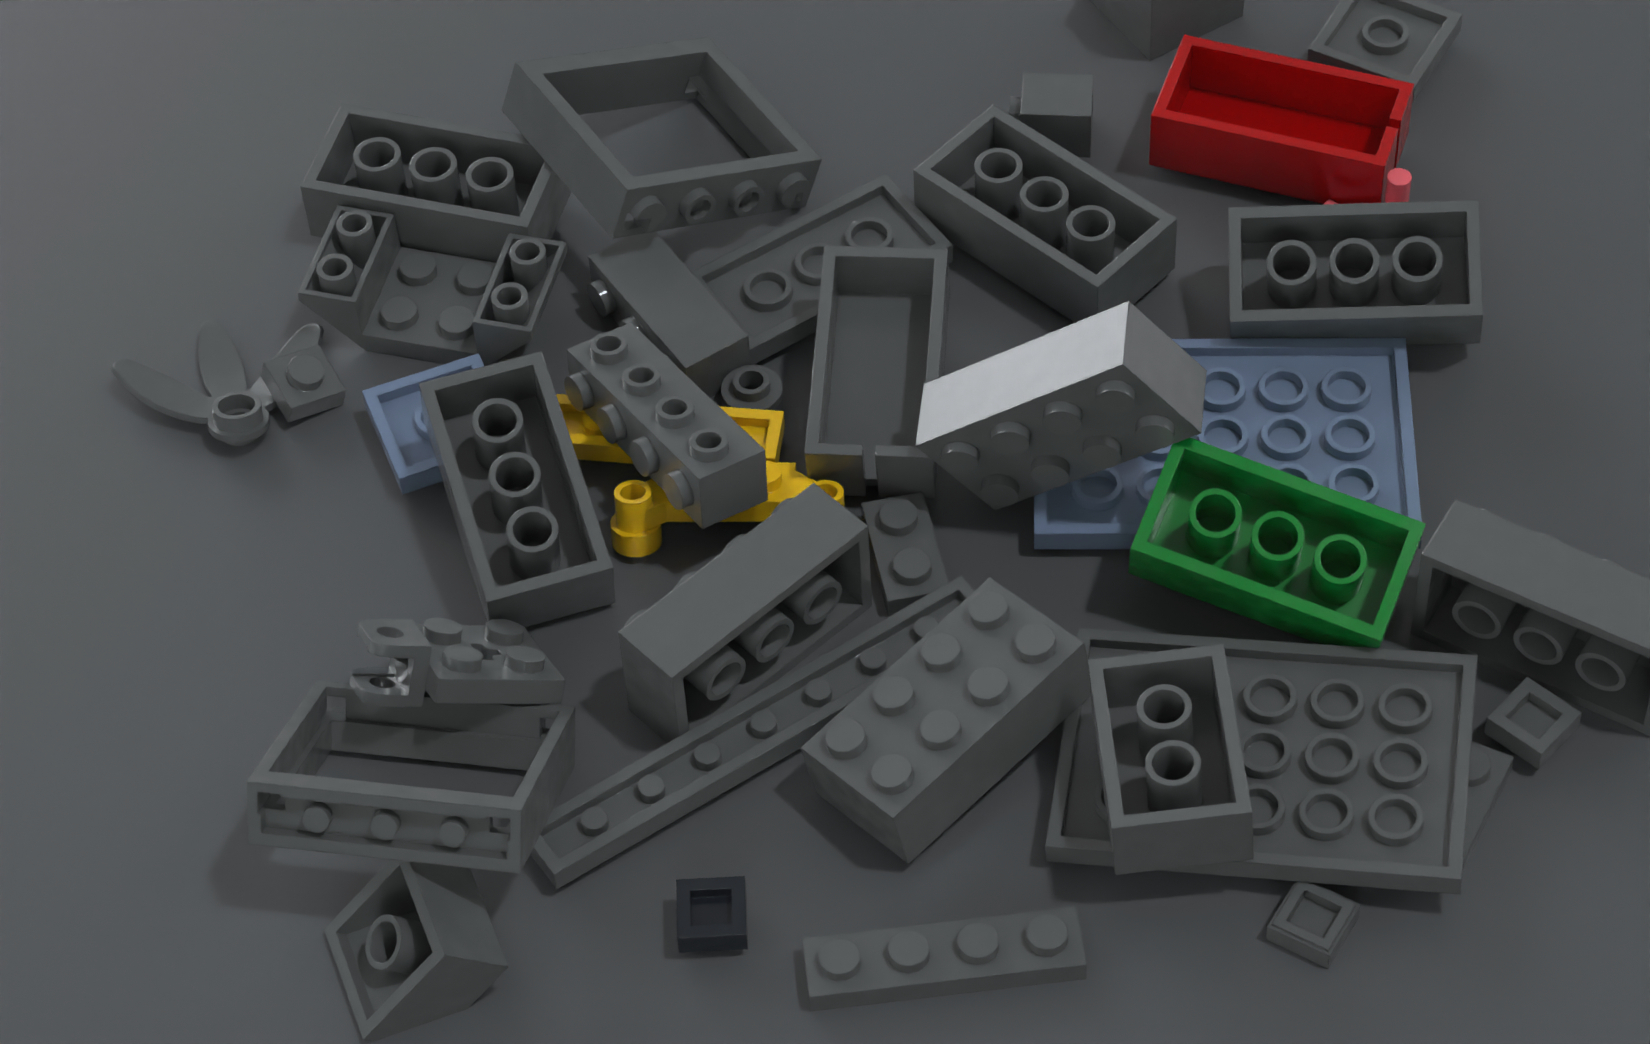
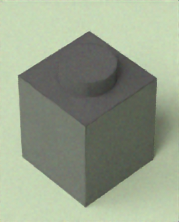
[1009,72,1094,157]

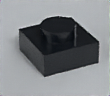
[676,876,748,953]

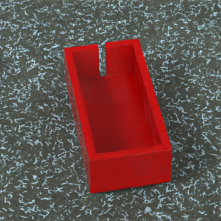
[1149,35,1414,204]

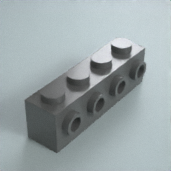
[564,323,768,529]

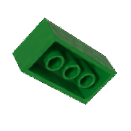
[1128,438,1426,648]

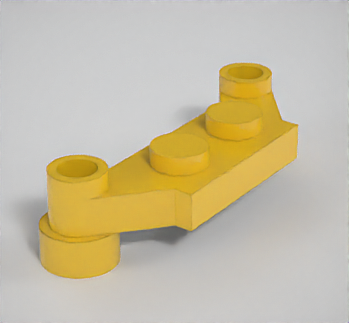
[610,460,845,557]

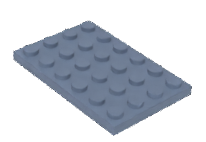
[1033,338,1422,549]

